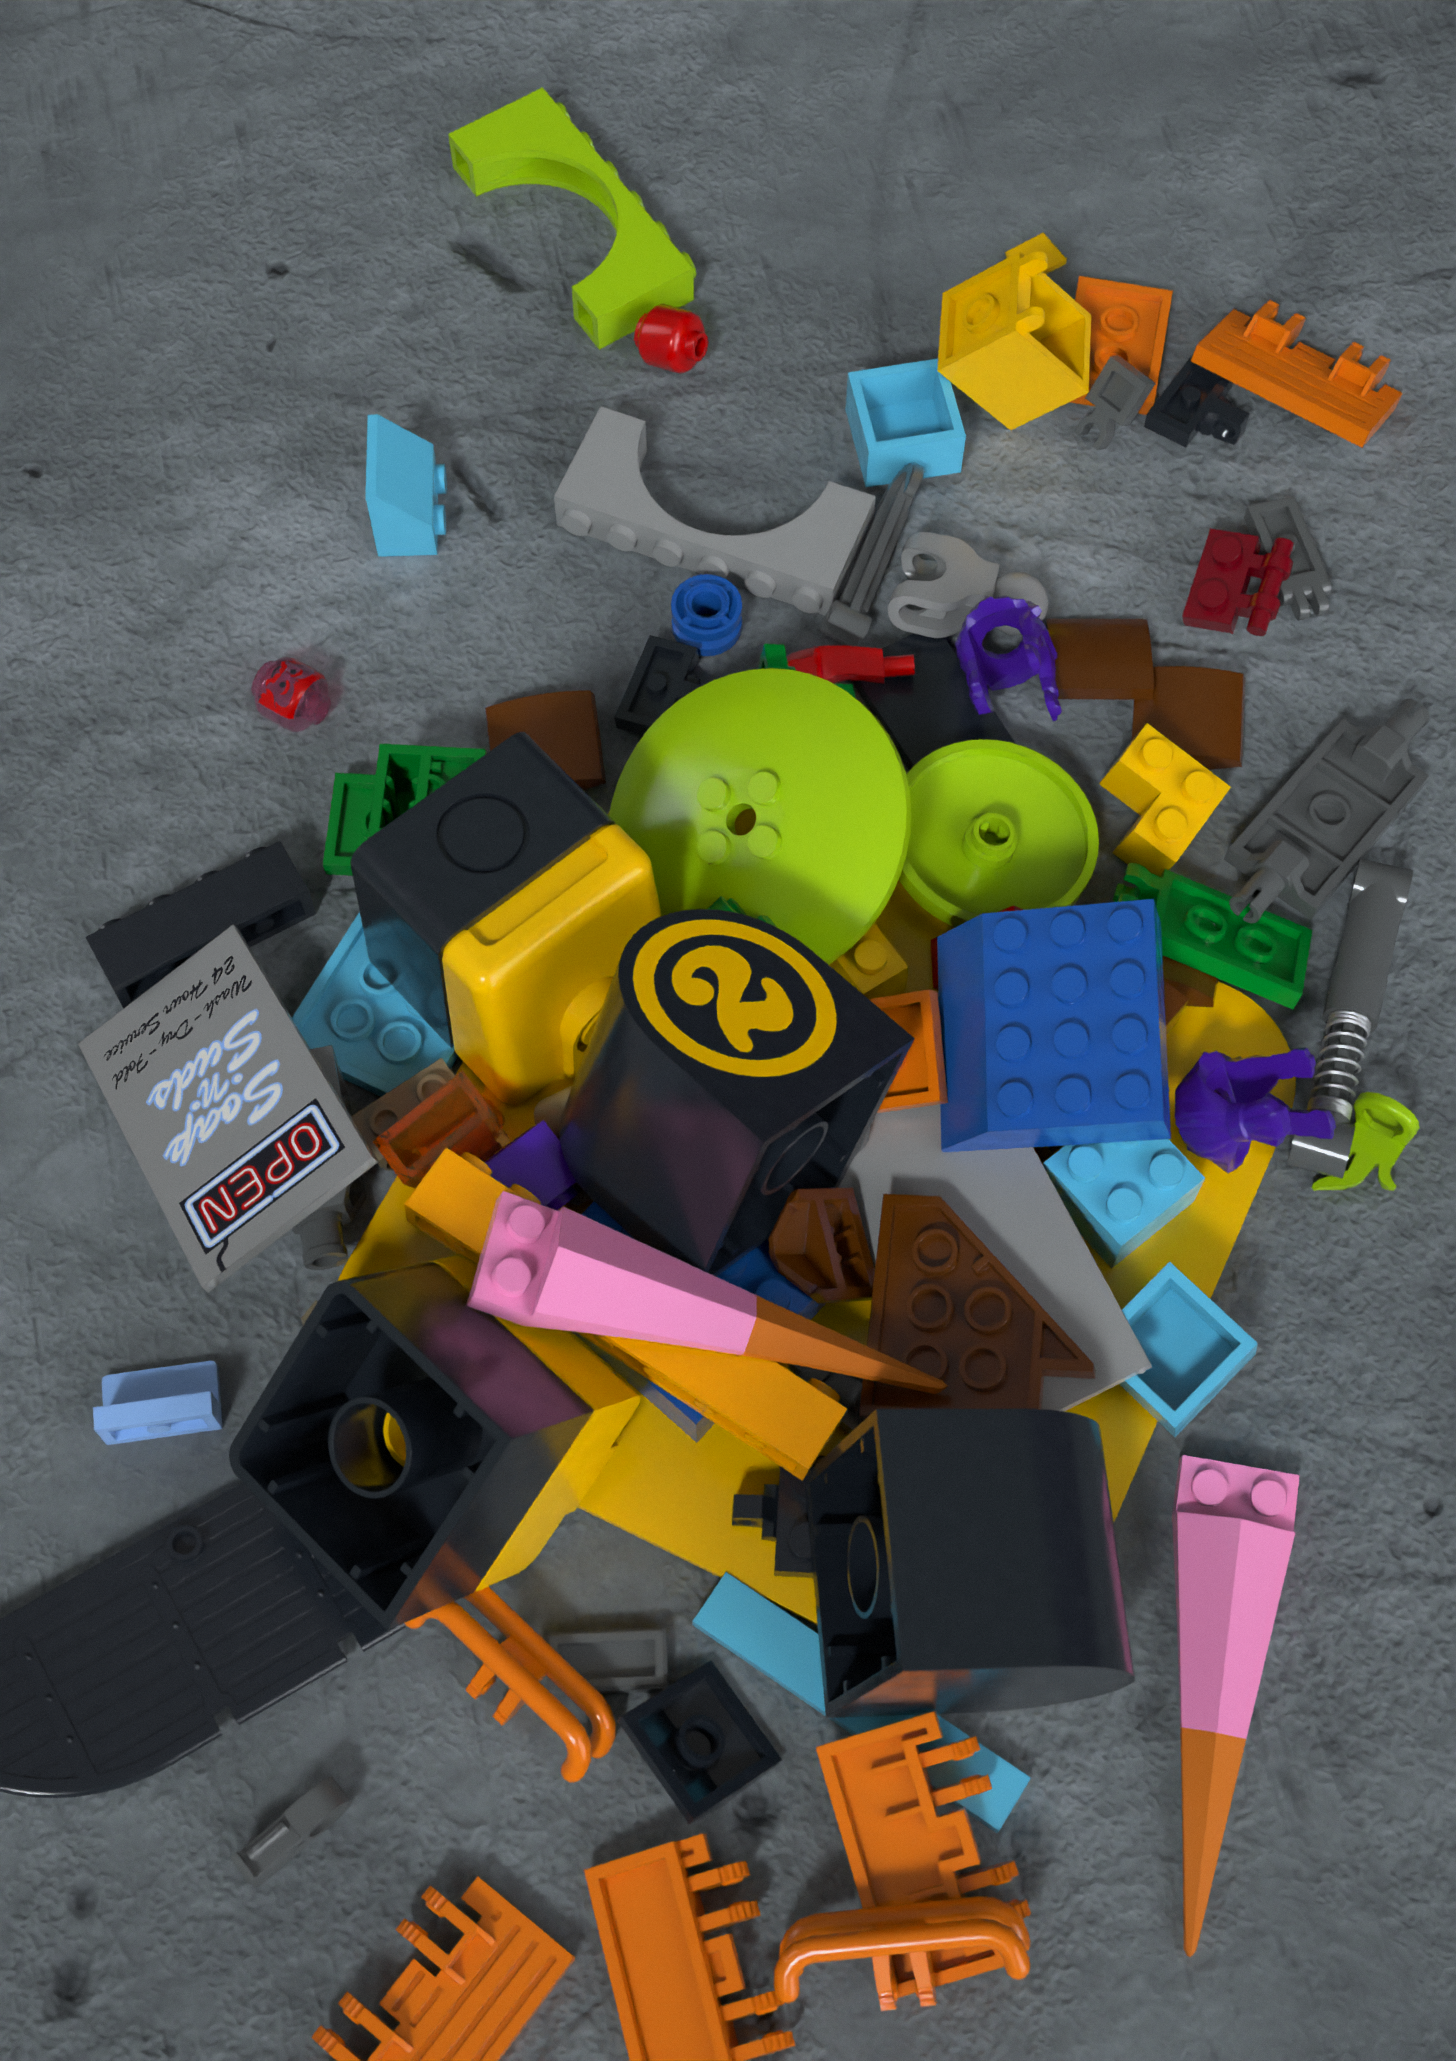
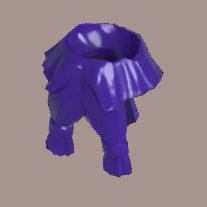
[955,596,1062,722]
[1175,1047,1336,1173]

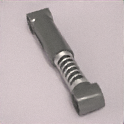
[1287,859,1414,1179]

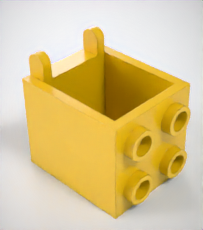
[937,251,1091,431]

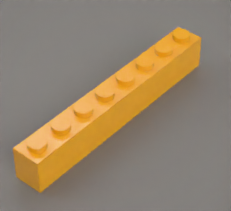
[404,1148,847,1481]

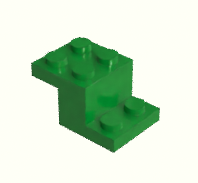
[323,743,487,876]

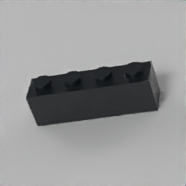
[85,841,316,1009]

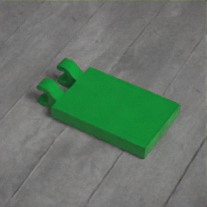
[1113,863,1313,1009]

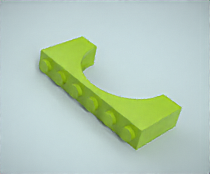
[448,87,696,350]

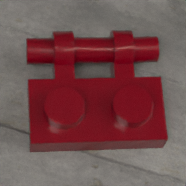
[1182,528,1294,636]

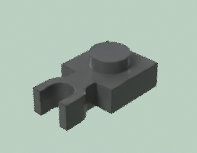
[1074,356,1156,450]

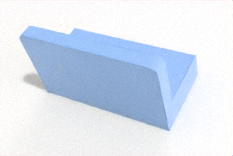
[93,1360,223,1445]

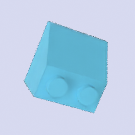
[365,414,447,557]

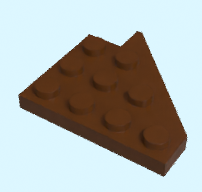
[859,1194,1096,1422]

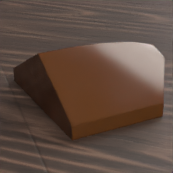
[769,1188,875,1304]

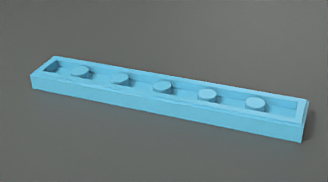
[692,1572,1031,1833]

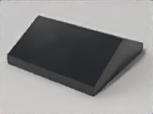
[617,1660,782,1824]

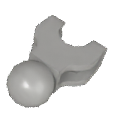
[888,532,1048,638]

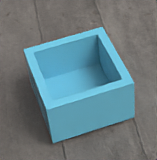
[845,358,966,487]
[1043,1139,1205,1269]
[1119,1261,1258,1437]

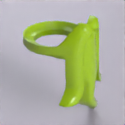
[1312,1092,1420,1191]

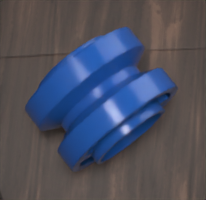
[671,574,742,656]

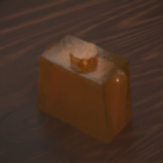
[373,1070,510,1189]

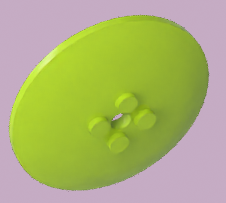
[609,668,911,965]

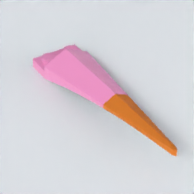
[466,1191,948,1394]
[1172,1455,1300,1957]

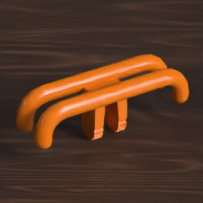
[404,1586,616,1783]
[774,1896,1030,2011]

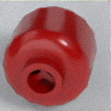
[634,304,708,374]

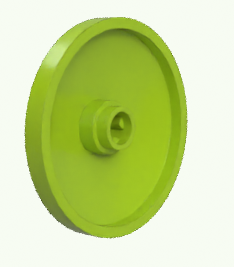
[899,739,1099,927]

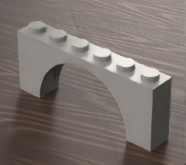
[554,406,876,616]

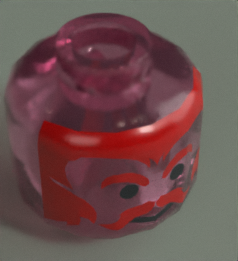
[251,656,331,732]

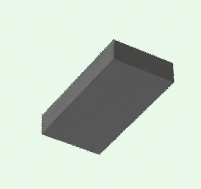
[546,1627,668,1697]

